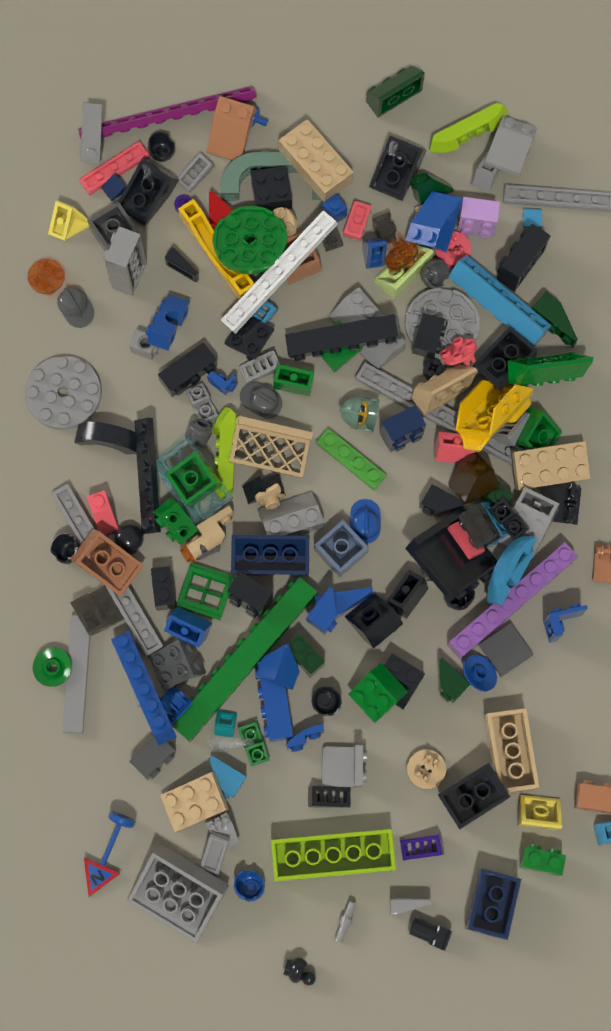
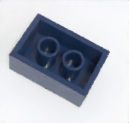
[465,869,522,940]

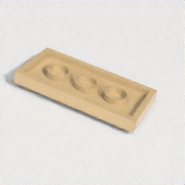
[512,441,590,490]

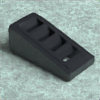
[165,247,199,283]
[308,786,351,808]

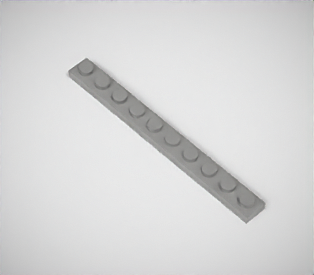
[355,362,525,466]
[51,484,164,657]

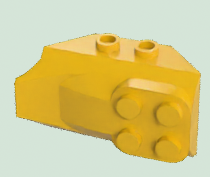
[455,380,534,452]

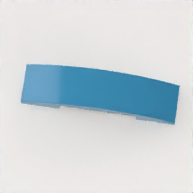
[487,535,537,605]

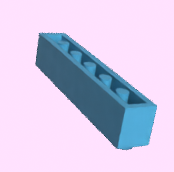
[448,255,552,346]

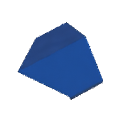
[256,643,300,690]

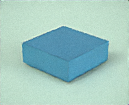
[523,209,542,229]

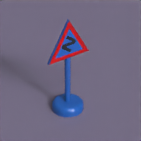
[84,811,136,897]

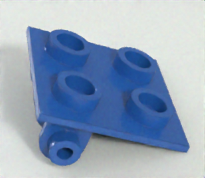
[160,686,193,725]

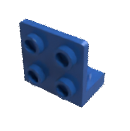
[543,603,588,643]

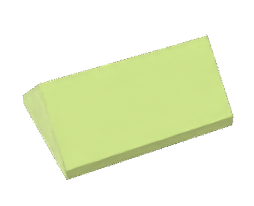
[374,243,434,299]

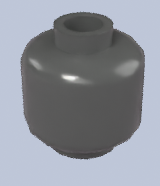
[185,418,212,447]

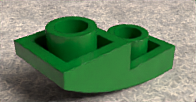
[237,721,269,766]

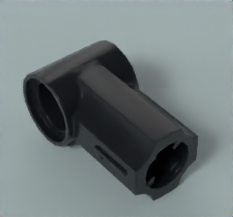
[409,918,452,951]

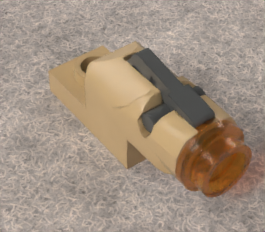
[179,506,234,563]

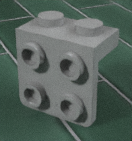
[322,745,367,788]

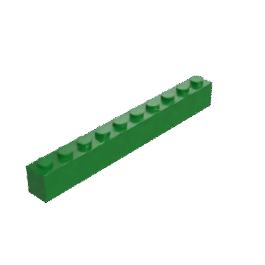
[172,577,318,743]

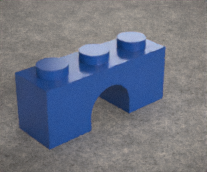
[146,295,190,351]

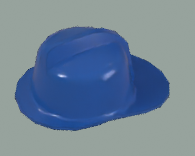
[350,499,381,544]

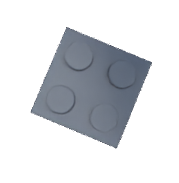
[314,520,369,578]

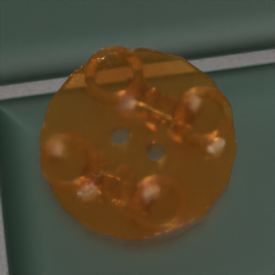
[385,237,419,273]
[27,259,65,295]

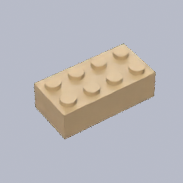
[278,119,354,202]
[484,708,539,793]

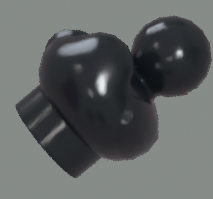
[283,957,316,987]

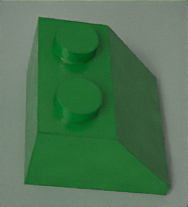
[516,408,562,450]

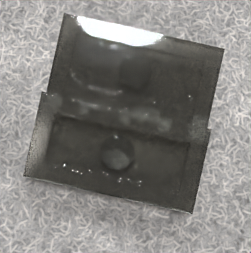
[70,585,124,636]

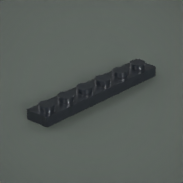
[134,417,161,534]

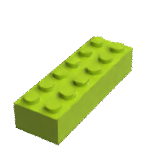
[271,829,396,882]

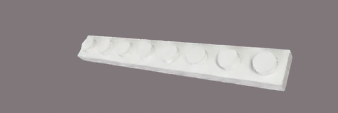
[221,211,338,334]

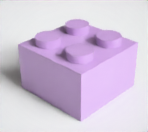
[457,197,500,238]

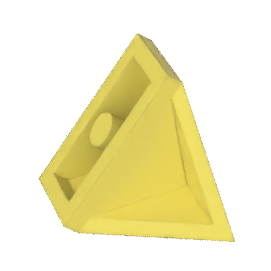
[48,200,89,241]

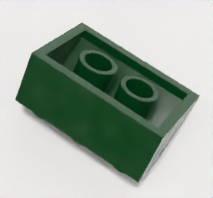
[366,66,425,117]

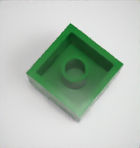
[165,451,223,507]
[348,663,408,723]

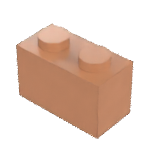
[575,780,611,814]

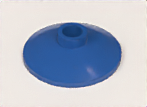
[463,655,497,692]

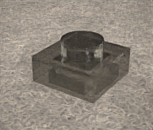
[322,227,343,252]

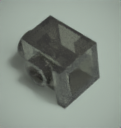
[372,212,397,244]

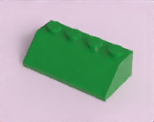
[508,352,593,387]

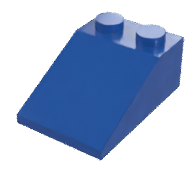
[406,191,463,252]

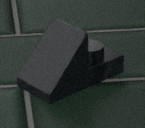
[242,474,284,505]

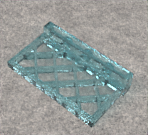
[156,437,233,526]

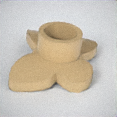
[255,483,286,510]

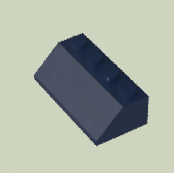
[231,535,310,576]

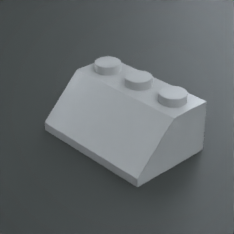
[257,492,324,536]

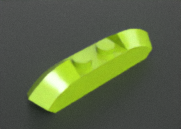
[430,103,509,153]
[213,407,236,500]

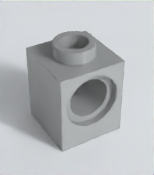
[130,330,160,360]

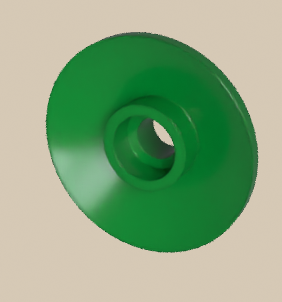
[32,648,72,687]

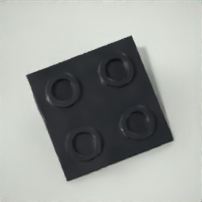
[224,318,275,361]
[542,484,581,525]

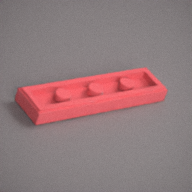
[79,141,150,195]

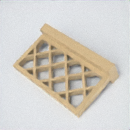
[229,416,313,478]

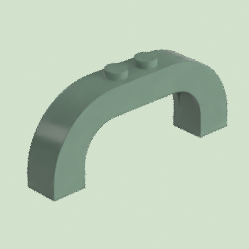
[221,150,321,201]

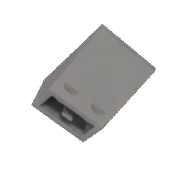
[498,487,559,559]

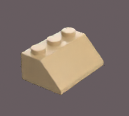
[411,364,477,415]

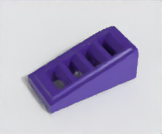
[400,835,444,861]

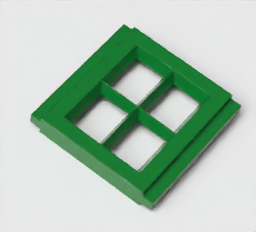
[176,563,235,621]

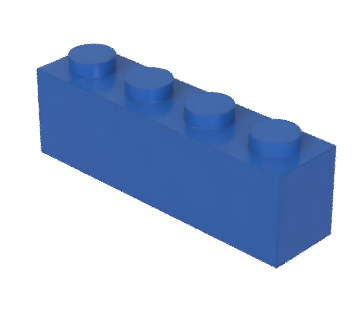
[254,662,293,742]

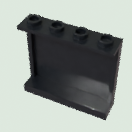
[405,507,497,602]

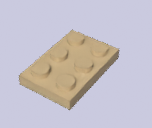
[160,772,229,833]

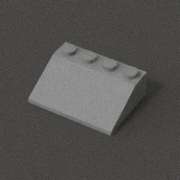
[127,844,229,943]

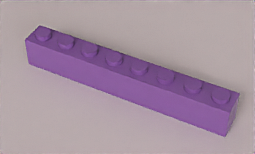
[447,542,578,660]

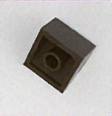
[449,452,499,504]

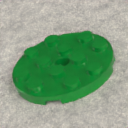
[213,206,287,274]

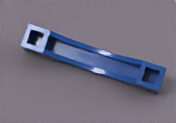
[111,631,177,745]

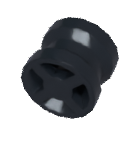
[423,359,443,380]

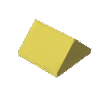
[518,795,562,830]

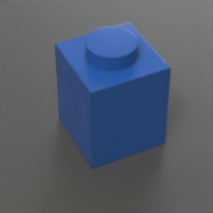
[321,194,347,223]

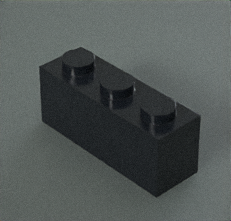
[158,342,217,397]

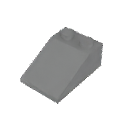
[484,116,537,176]

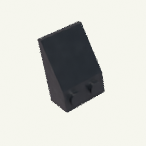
[369,136,427,201]
[118,159,179,226]
[472,326,538,391]
[438,763,510,830]

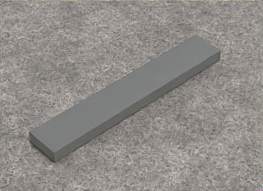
[503,184,611,212]
[62,615,91,733]

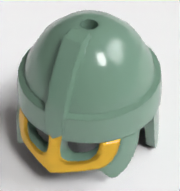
[339,396,379,432]

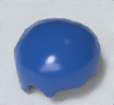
[233,870,265,902]

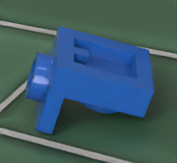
[207,371,237,396]

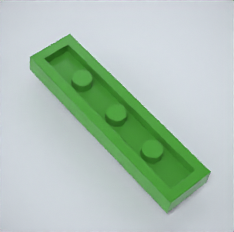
[316,428,387,491]

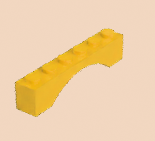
[178,199,254,300]

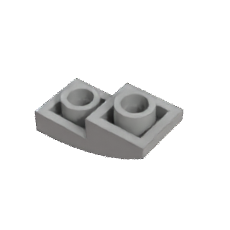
[185,383,218,423]

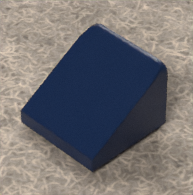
[101,173,126,202]

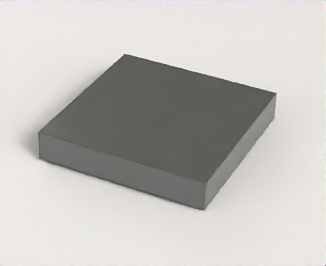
[479,623,533,677]

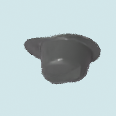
[57,288,94,328]
[240,382,282,418]

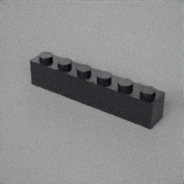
[285,314,402,361]

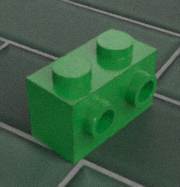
[273,364,314,397]
[153,498,198,545]
[519,844,566,876]

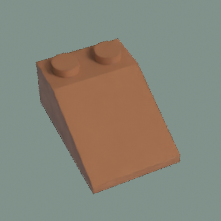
[206,96,257,161]
[70,529,144,597]

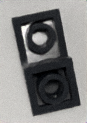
[489,498,530,540]

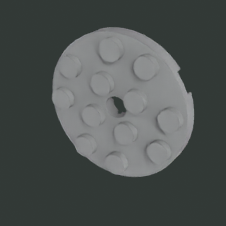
[405,288,480,360]
[25,356,101,430]

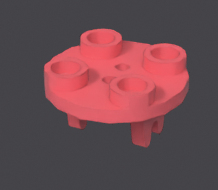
[435,231,471,267]
[440,337,477,367]

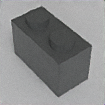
[129,737,176,780]

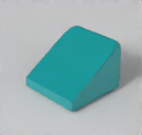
[214,711,237,738]

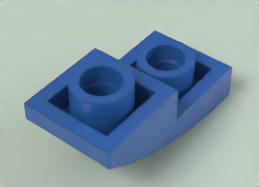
[286,724,324,752]

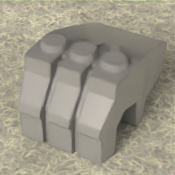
[205,811,239,849]

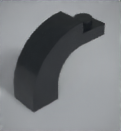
[74,422,136,455]

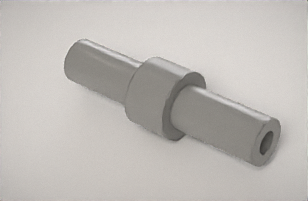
[335,901,356,943]

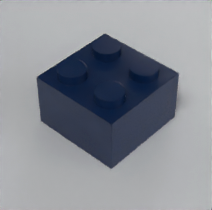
[380,405,426,452]

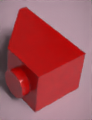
[209,190,232,230]

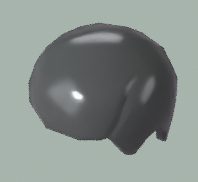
[421,259,449,289]

